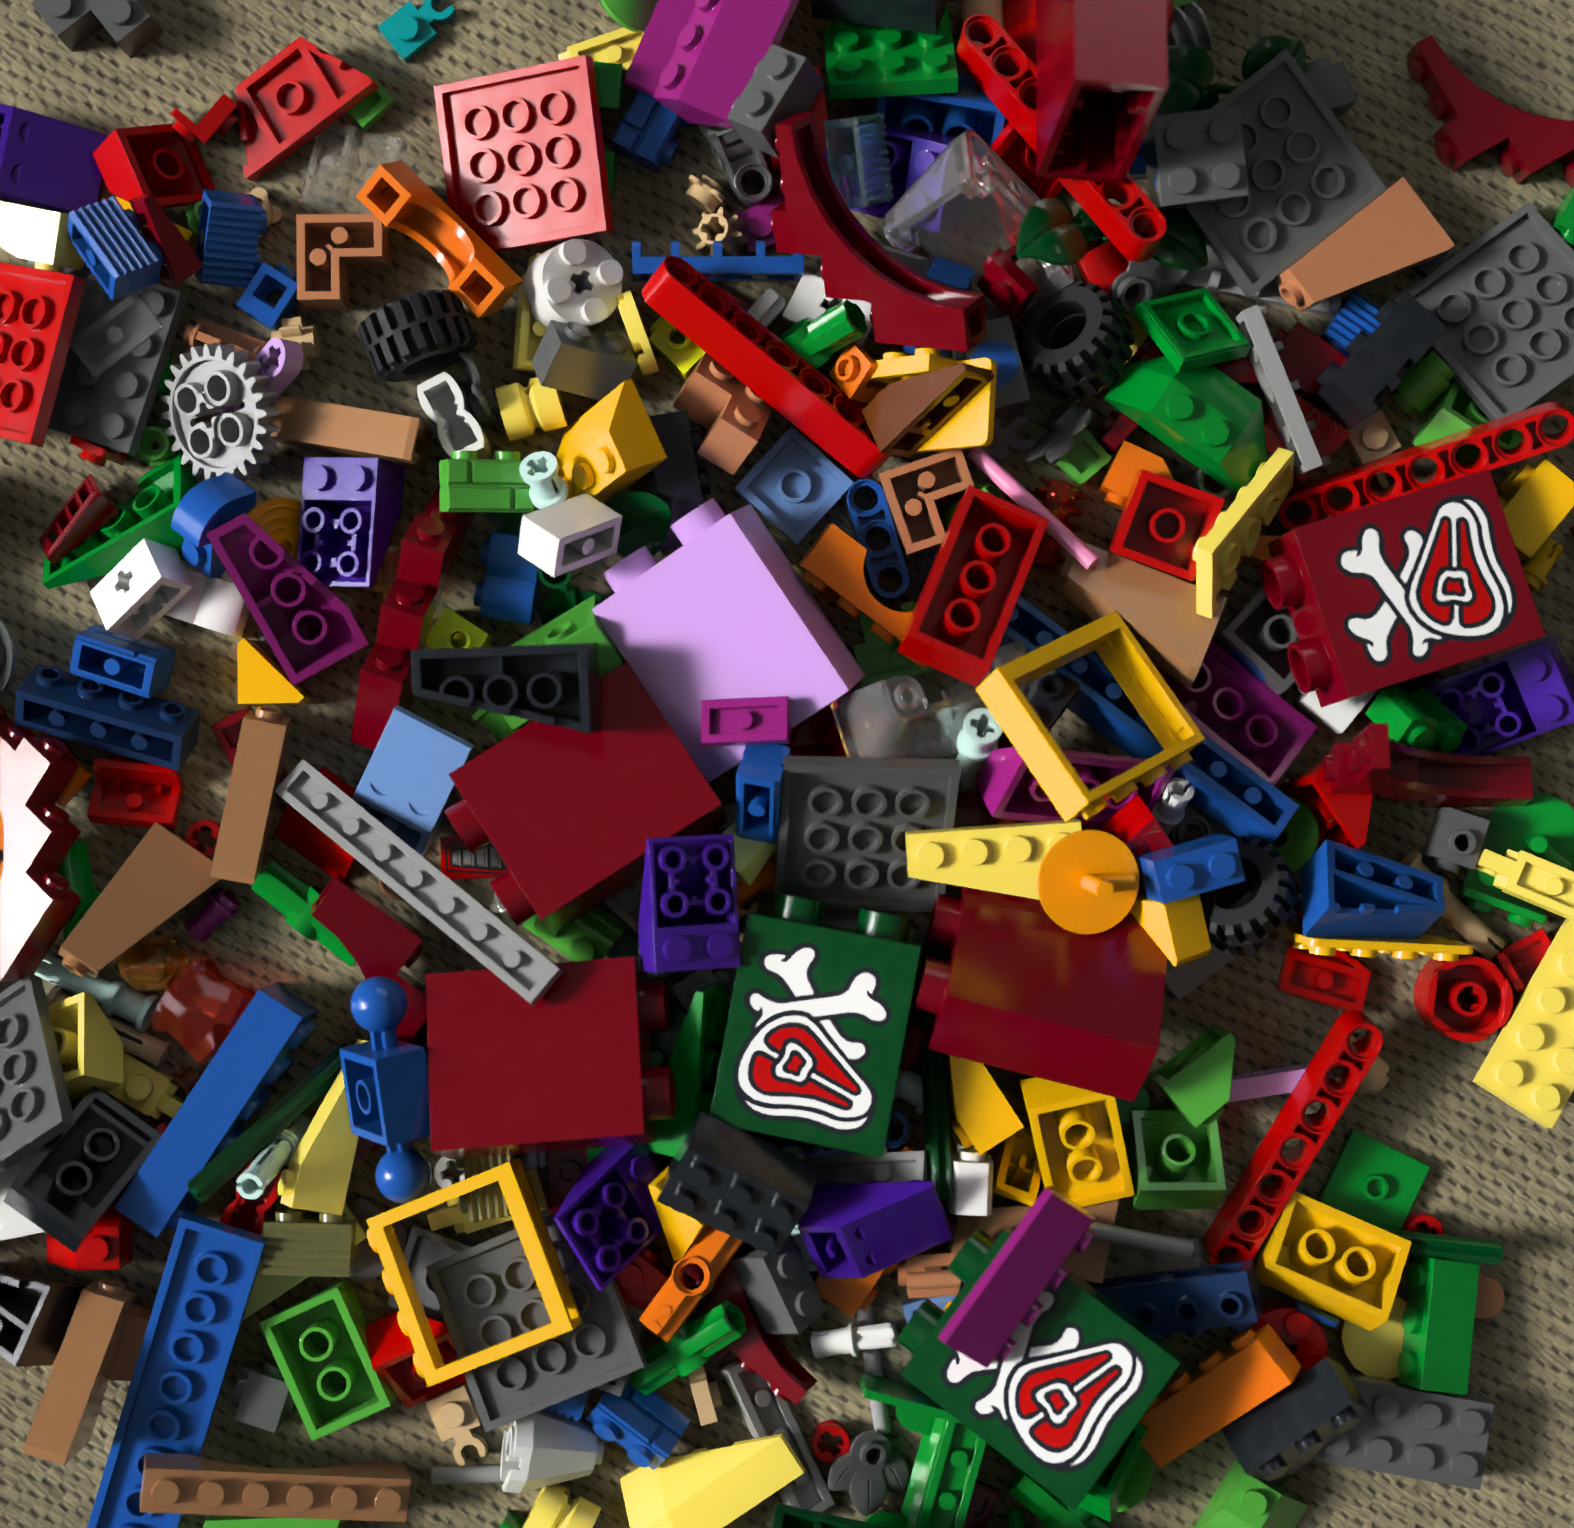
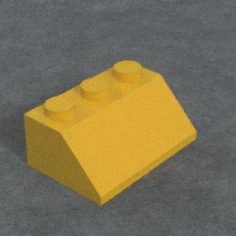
[556,379,667,504]
[1255,1191,1412,1331]

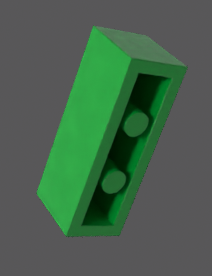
[1398,1255,1480,1395]

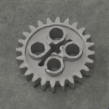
[161,343,280,481]

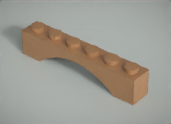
[140,1452,411,1522]

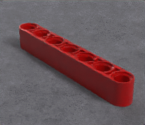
[956,14,1167,262]
[642,256,892,479]
[1279,401,1574,530]
[1203,1010,1383,1264]

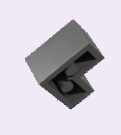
[31,0,163,58]

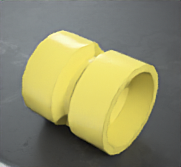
[495,377,568,442]
[522,1483,601,1528]

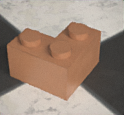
[296,214,391,311]
[672,352,773,475]
[877,449,974,560]

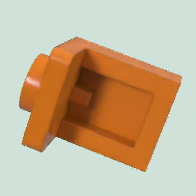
[829,342,887,406]

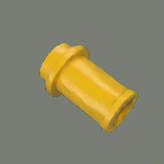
[1522,537,1564,593]

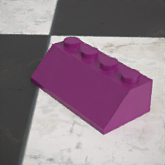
[653,0,799,128]
[1152,640,1317,786]
[975,747,1175,828]
[938,1186,1097,1368]

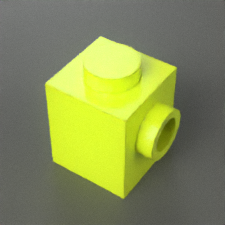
[648,316,705,381]
[426,607,494,649]

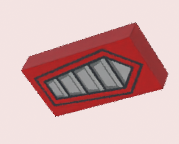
[440,836,509,879]

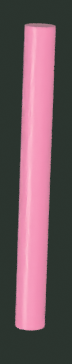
[967,447,1100,571]

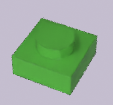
[347,68,397,132]
[1056,428,1112,488]

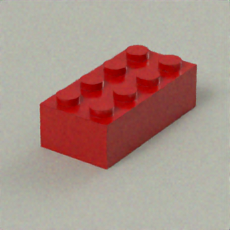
[897,485,1049,687]

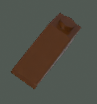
[861,363,995,458]

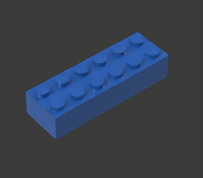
[114,983,319,1237]

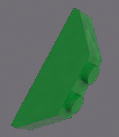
[1104,356,1267,496]

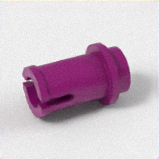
[185,888,240,942]

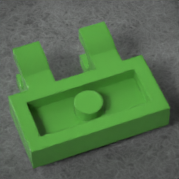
[852,600,937,687]

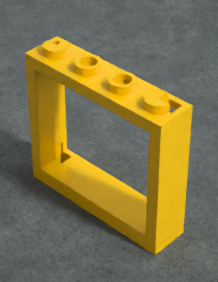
[975,611,1205,822]
[366,1158,583,1387]

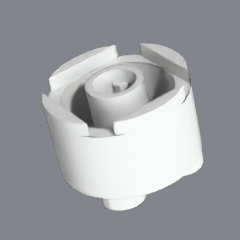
[523,239,623,328]

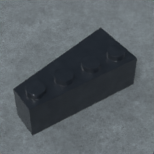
[411,643,601,734]

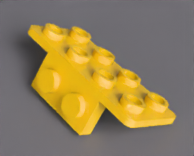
[862,348,997,453]
[1286,928,1473,962]

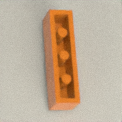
[1138,1324,1301,1468]

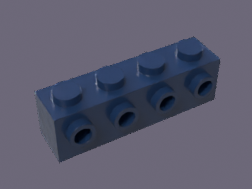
[15,664,201,771]
[1086,1259,1264,1340]

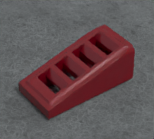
[129,194,203,287]
[39,473,120,564]

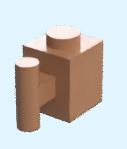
[897,1246,961,1299]

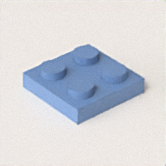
[735,426,854,546]

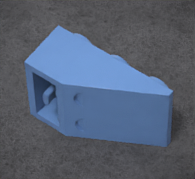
[353,705,474,857]

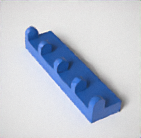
[632,241,804,282]

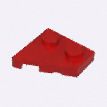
[1275,911,1371,1012]

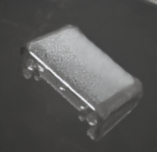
[884,129,1074,321]
[830,640,1027,759]

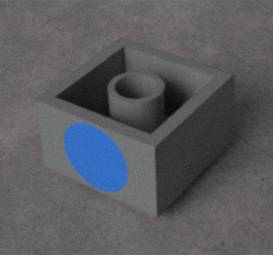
[1143,105,1249,210]
[948,316,1031,420]
[1211,584,1299,695]

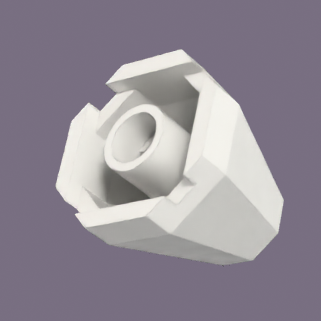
[500,1408,604,1493]

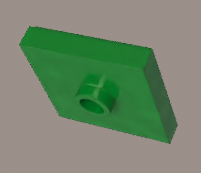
[1133,288,1252,373]
[1316,1128,1430,1230]

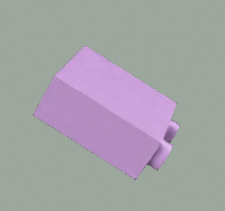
[591,498,865,782]

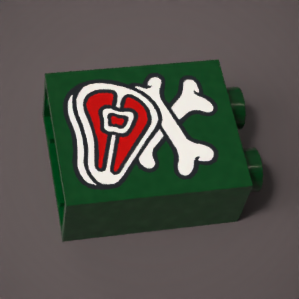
[710,892,927,1158]
[896,1226,1182,1511]

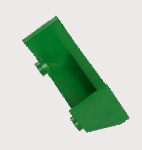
[859,1371,986,1528]

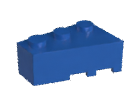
[1301,839,1445,939]

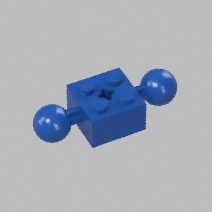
[339,976,432,1203]

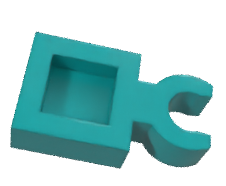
[378,0,456,63]

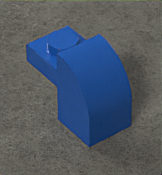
[171,472,257,579]

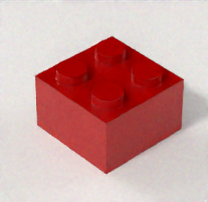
[1107,469,1225,582]

